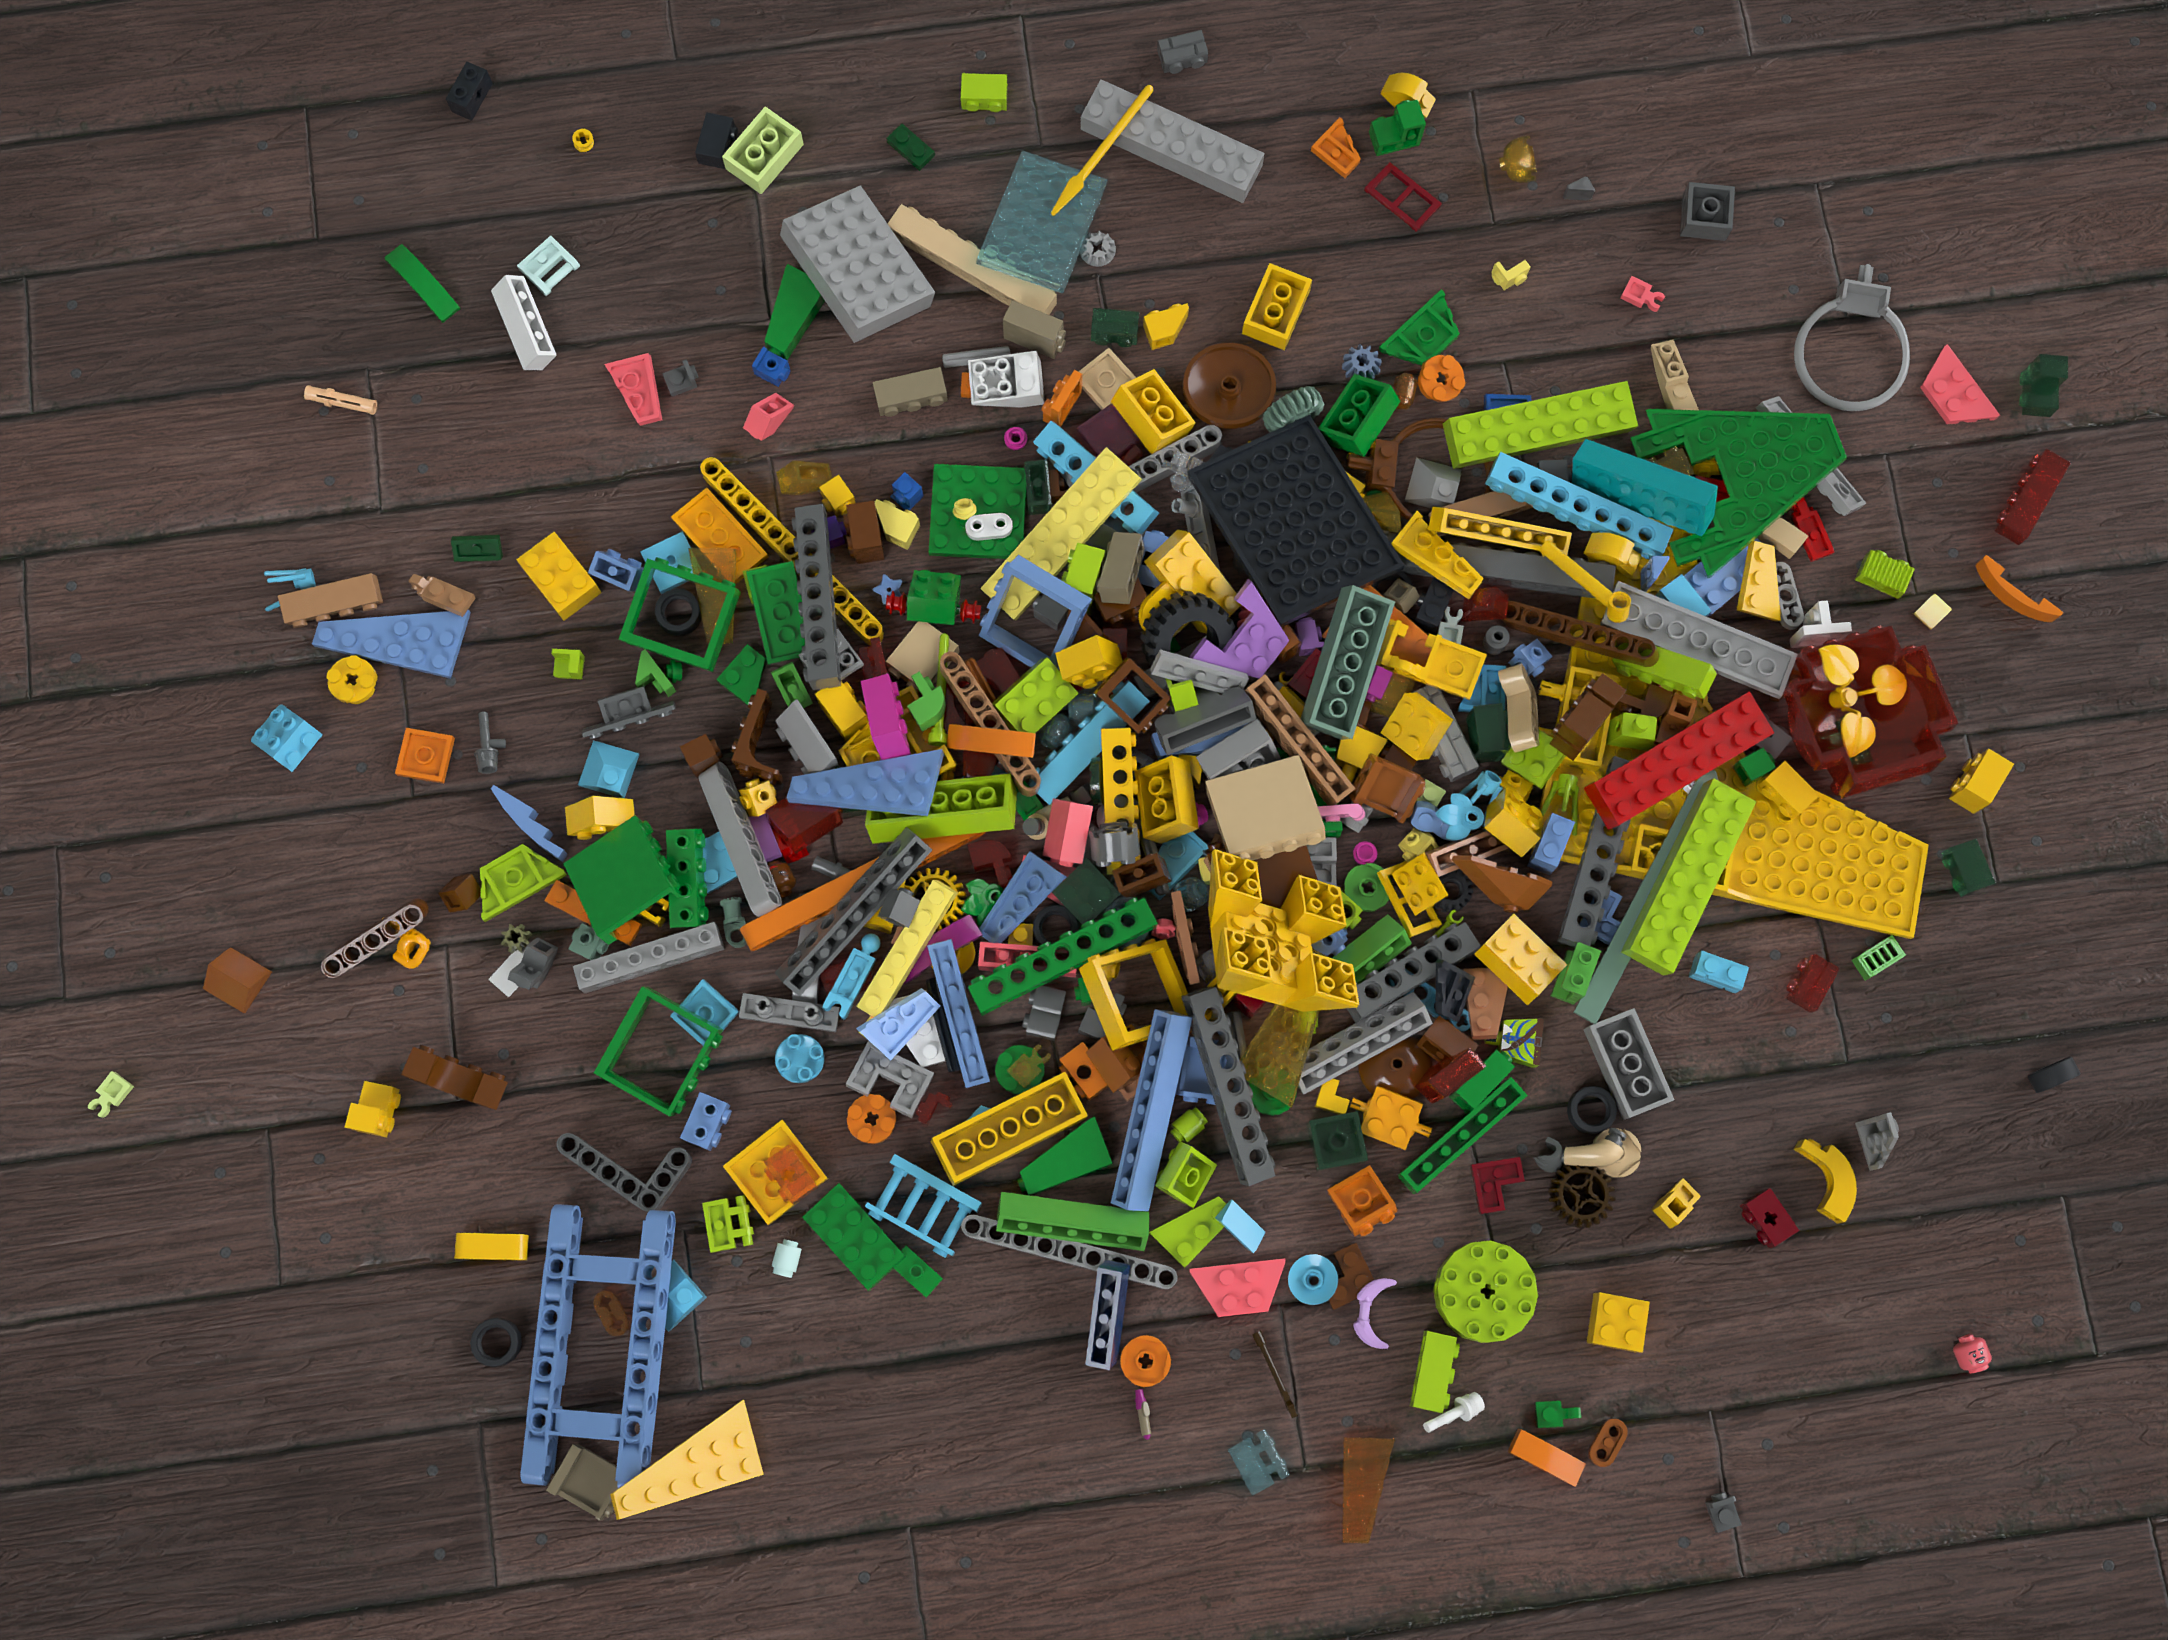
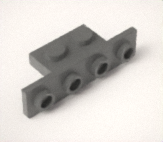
[582,685,676,739]

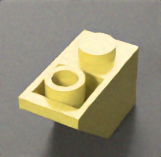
[875,499,920,550]

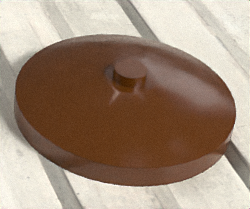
[1183,343,1276,429]

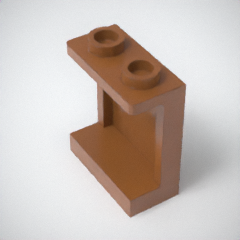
[1348,753,1426,824]

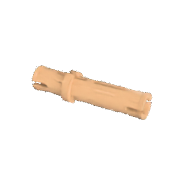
[304,385,377,415]

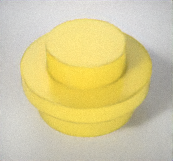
[953,498,977,520]

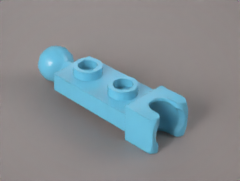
[822,933,881,1020]

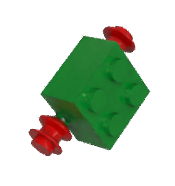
[886,570,981,625]

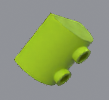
[1155,1142,1217,1208]

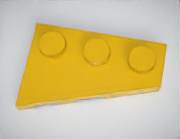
[1737,541,1781,621]

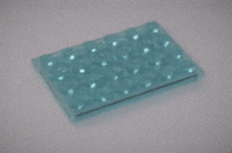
[976,150,1108,293]

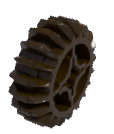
[1548,1165,1616,1228]

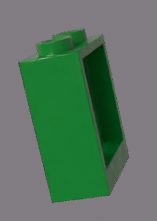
[1449,1050,1515,1114]

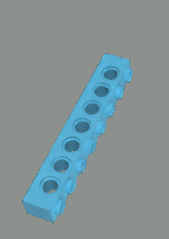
[1485,452,1674,560]

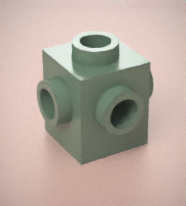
[569,923,609,960]

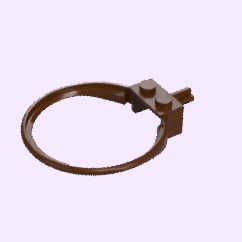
[1346,418,1493,525]

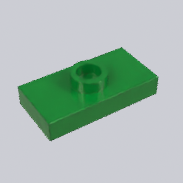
[894,1246,943,1298]

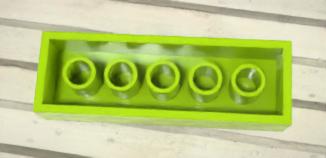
[865,773,1017,844]

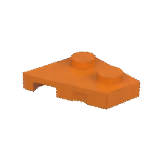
[1311,117,1361,178]

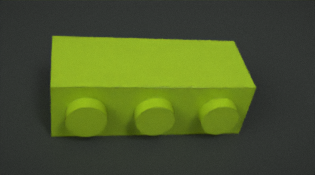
[1410,1331,1460,1413]

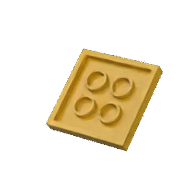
[723,1120,828,1225]

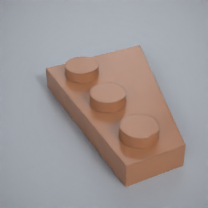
[1463,968,1508,1040]

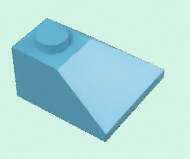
[578,740,639,799]
[653,1260,707,1332]

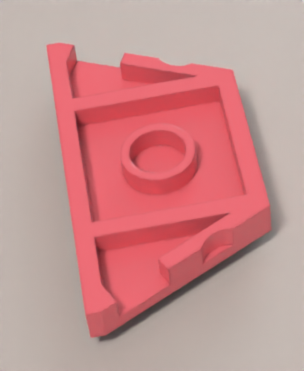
[1920,344,2000,424]
[1189,1259,1285,1317]

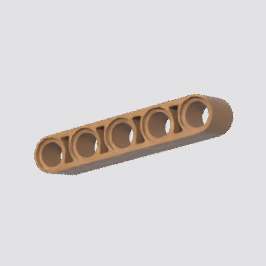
[1428,486,1536,537]

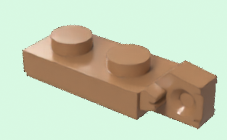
[409,574,475,617]

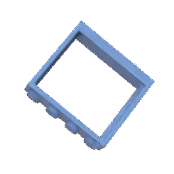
[979,555,1092,670]

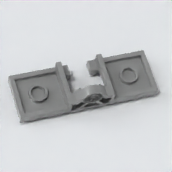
[1755,396,1866,516]

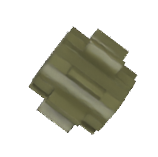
[501,924,532,954]

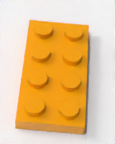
[671,487,768,584]

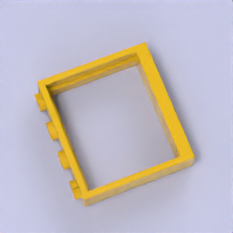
[1079,939,1188,1051]

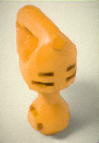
[382,918,431,969]

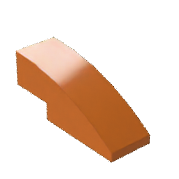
[1508,1429,1586,1487]

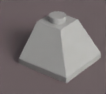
[1405,457,1461,509]

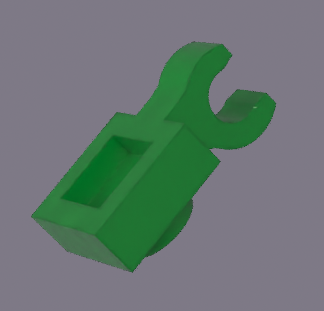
[1534,1401,1581,1428]

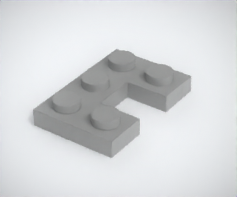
[846,1041,934,1118]

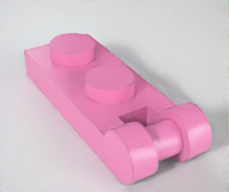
[1318,804,1365,822]

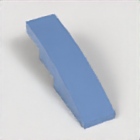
[491,785,568,862]

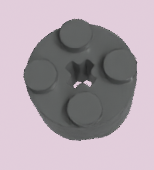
[1089,822,1140,867]

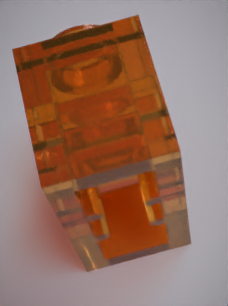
[764,1145,819,1205]

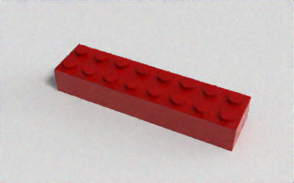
[1584,691,1774,830]

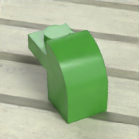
[907,671,946,732]

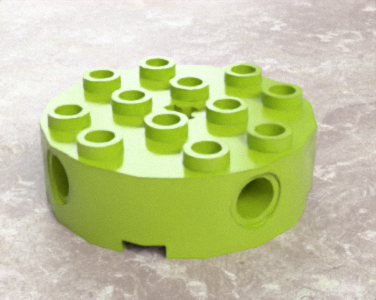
[1433,1241,1538,1343]

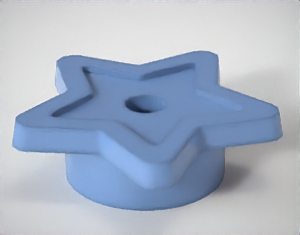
[873,574,902,604]

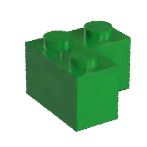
[1369,99,1426,156]

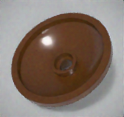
[1358,1035,1432,1099]

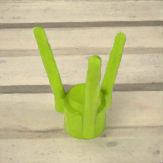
[1540,774,1579,836]

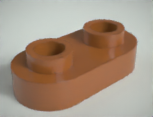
[1588,1418,1628,1467]

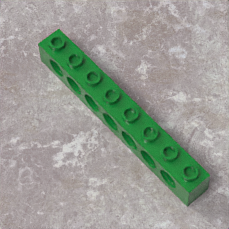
[968,897,1158,1016]

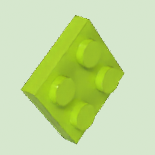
[1501,730,1566,789]

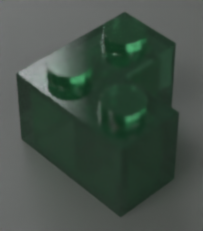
[2019,354,2068,417]

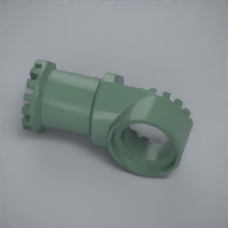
[720,897,747,948]

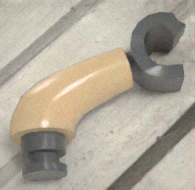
[1023,783,1103,840]
[1534,1128,1626,1173]

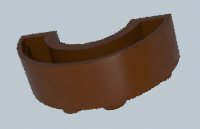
[401,1044,508,1110]

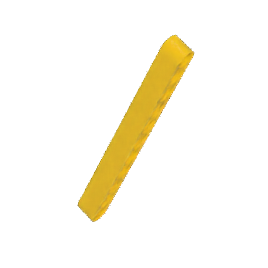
[700,457,884,646]

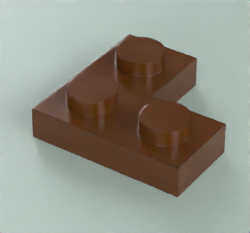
[1328,1243,1374,1310]

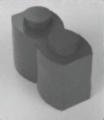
[1022,986,1066,1041]

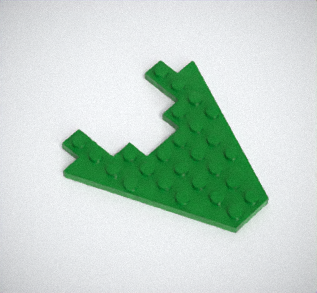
[1630,409,1847,578]

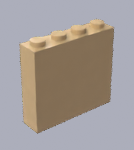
[1205,755,1326,860]

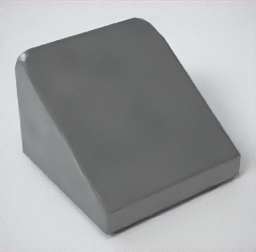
[1563,177,1595,200]

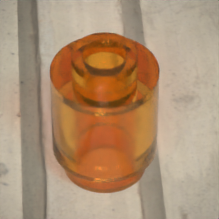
[1393,373,1418,410]

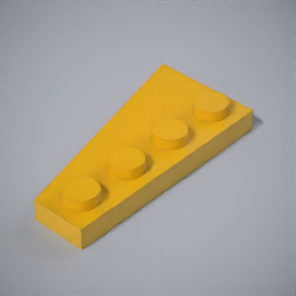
[1391,511,1484,599]

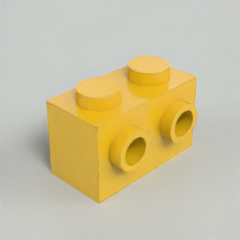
[1758,761,1820,820]

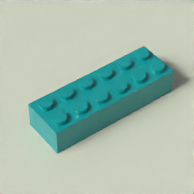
[1572,439,1718,536]

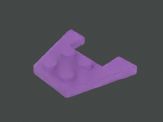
[1189,579,1289,679]

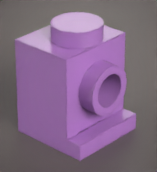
[1294,617,1324,656]

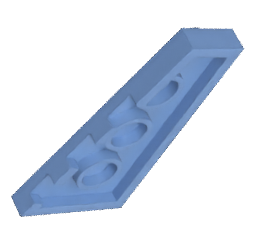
[979,851,1066,943]

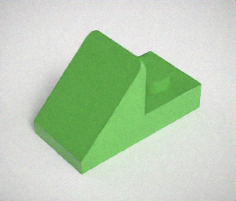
[635,649,676,697]
[771,662,813,708]

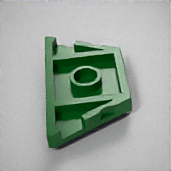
[1379,289,1460,366]

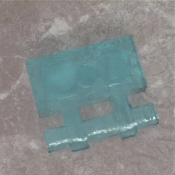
[1227,1429,1290,1496]

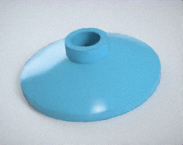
[1288,1254,1338,1305]

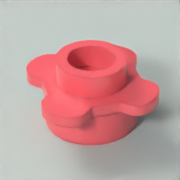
[1151,919,1176,939]

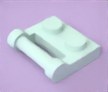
[517,236,580,296]

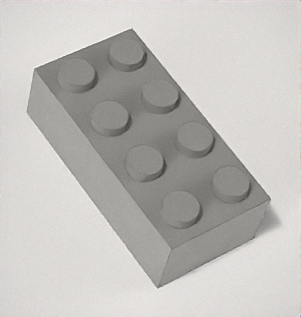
[1583,1008,1674,1121]

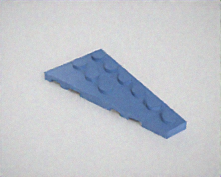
[312,610,471,679]
[787,749,944,816]

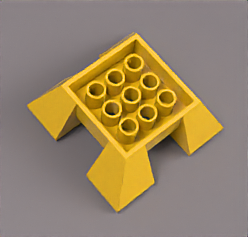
[1208,849,1359,1012]

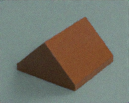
[203,947,272,1013]

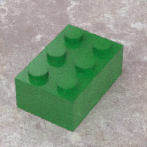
[1318,374,1400,457]

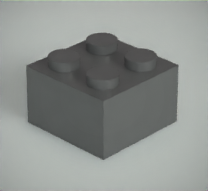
[1680,182,1735,241]

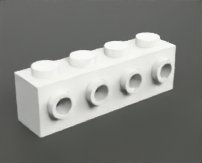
[491,275,557,370]

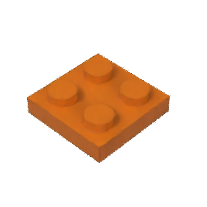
[395,728,455,784]

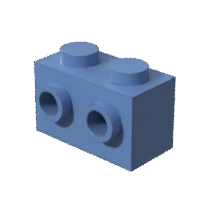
[588,549,644,592]
[680,1092,732,1151]

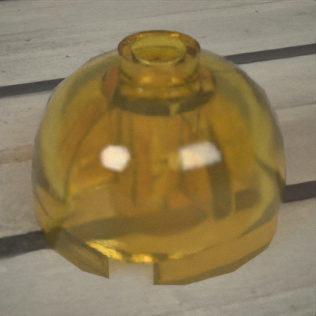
[1499,135,1537,183]

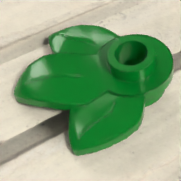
[961,879,1004,926]

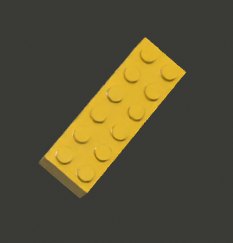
[931,1072,1088,1186]

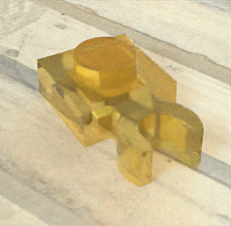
[1007,1044,1051,1089]

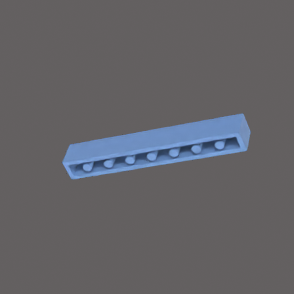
[1111,1009,1193,1211]

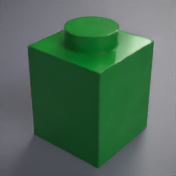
[1733,747,1776,787]

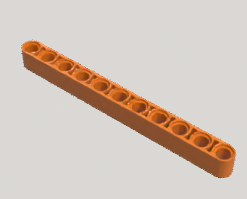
[740,832,986,951]

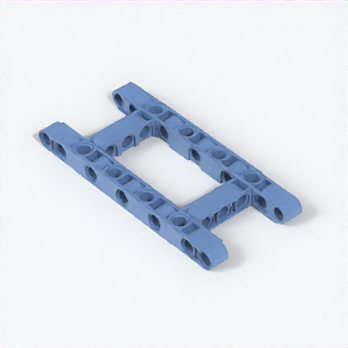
[521,1204,676,1488]

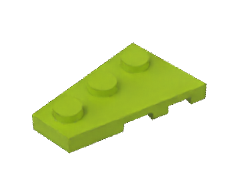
[1149,1196,1226,1268]

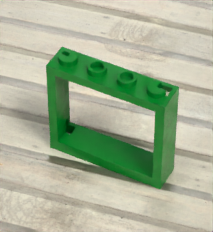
[619,557,741,672]
[594,986,723,1117]

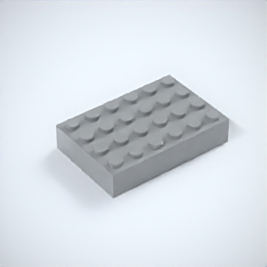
[780,185,935,343]

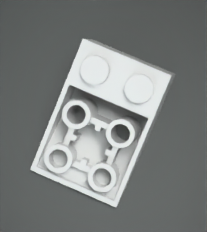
[968,351,1045,407]

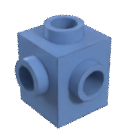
[1508,639,1553,678]
[1311,928,1348,957]

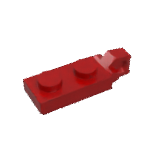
[1791,497,1835,562]

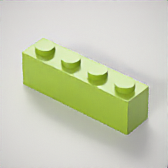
[1612,643,1717,699]

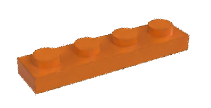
[544,880,642,946]

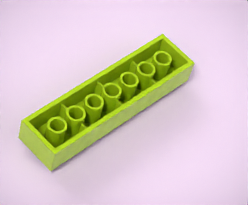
[1443,381,1638,469]
[1621,778,1756,976]

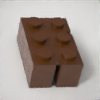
[1550,673,1626,761]

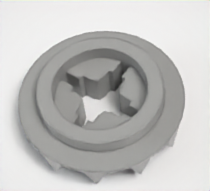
[1079,231,1116,267]

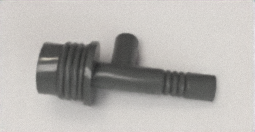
[474,712,506,774]

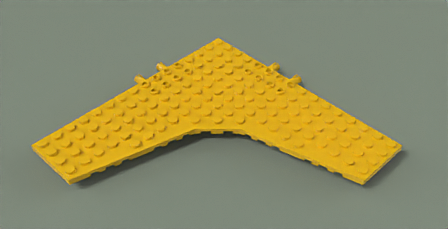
[1531,514,1929,939]

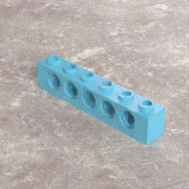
[1033,421,1159,534]

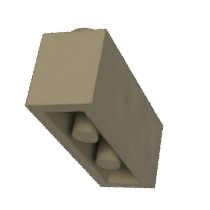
[873,367,948,417]
[1096,532,1145,604]

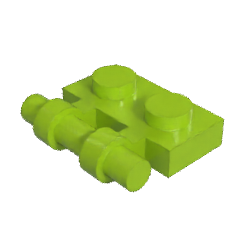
[702,1195,754,1253]

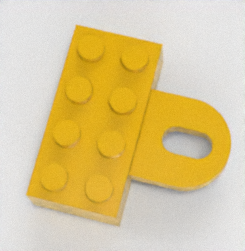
[1139,530,1241,637]

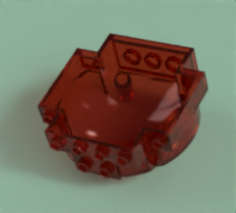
[1783,625,1958,799]

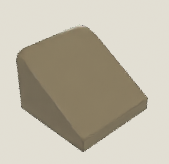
[1383,579,1419,613]

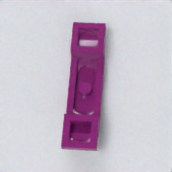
[902,914,983,986]

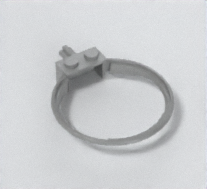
[1794,264,1910,411]

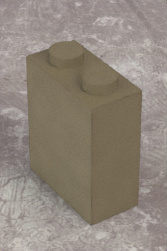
[1003,300,1066,359]

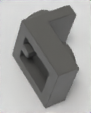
[662,359,699,397]
[1705,1492,1742,1533]

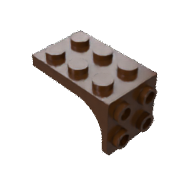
[731,689,784,786]

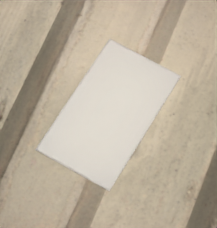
[488,948,525,997]

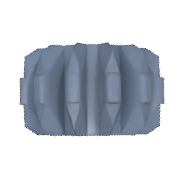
[1342,344,1382,380]

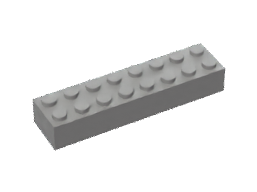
[1081,80,1265,203]

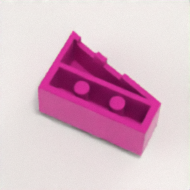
[861,673,911,760]

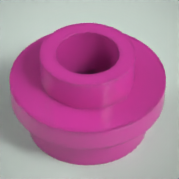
[1004,427,1027,450]

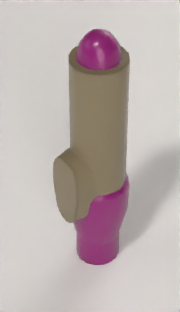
[1135,1389,1152,1440]

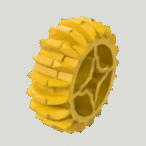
[904,868,966,931]

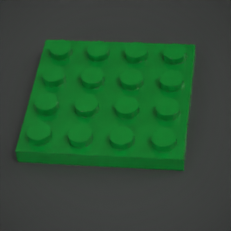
[929,464,1027,559]

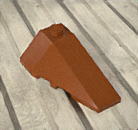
[1452,855,1552,913]

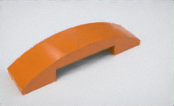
[1975,555,2063,623]
[947,724,1036,758]

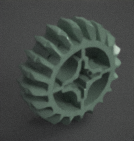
[1262,386,1325,433]

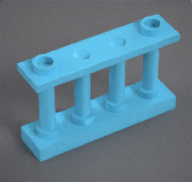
[865,1154,982,1258]

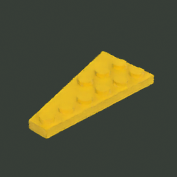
[610,1400,764,1520]

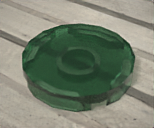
[1090,757,1104,805]

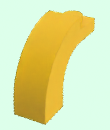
[1793,1139,1857,1224]

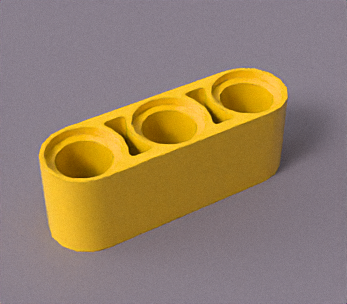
[454,1233,529,1261]

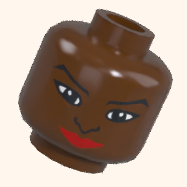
[767,861,796,898]

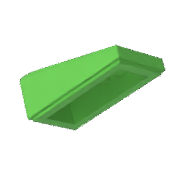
[1851,935,1906,980]

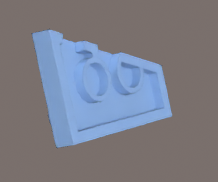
[856,988,940,1061]

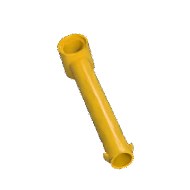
[1539,541,1631,623]

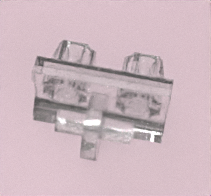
[1162,451,1205,492]

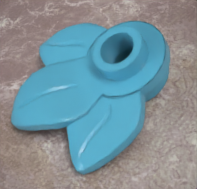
[1435,793,1484,841]

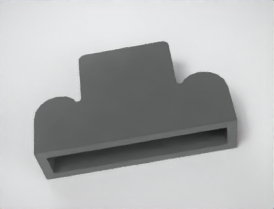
[1155,687,1257,755]

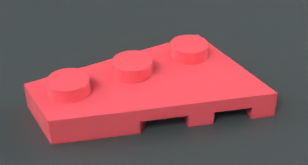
[604,353,662,426]

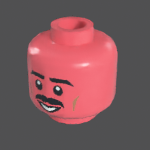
[1953,1334,1992,1374]

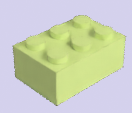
[722,107,804,194]

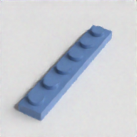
[927,939,990,1088]

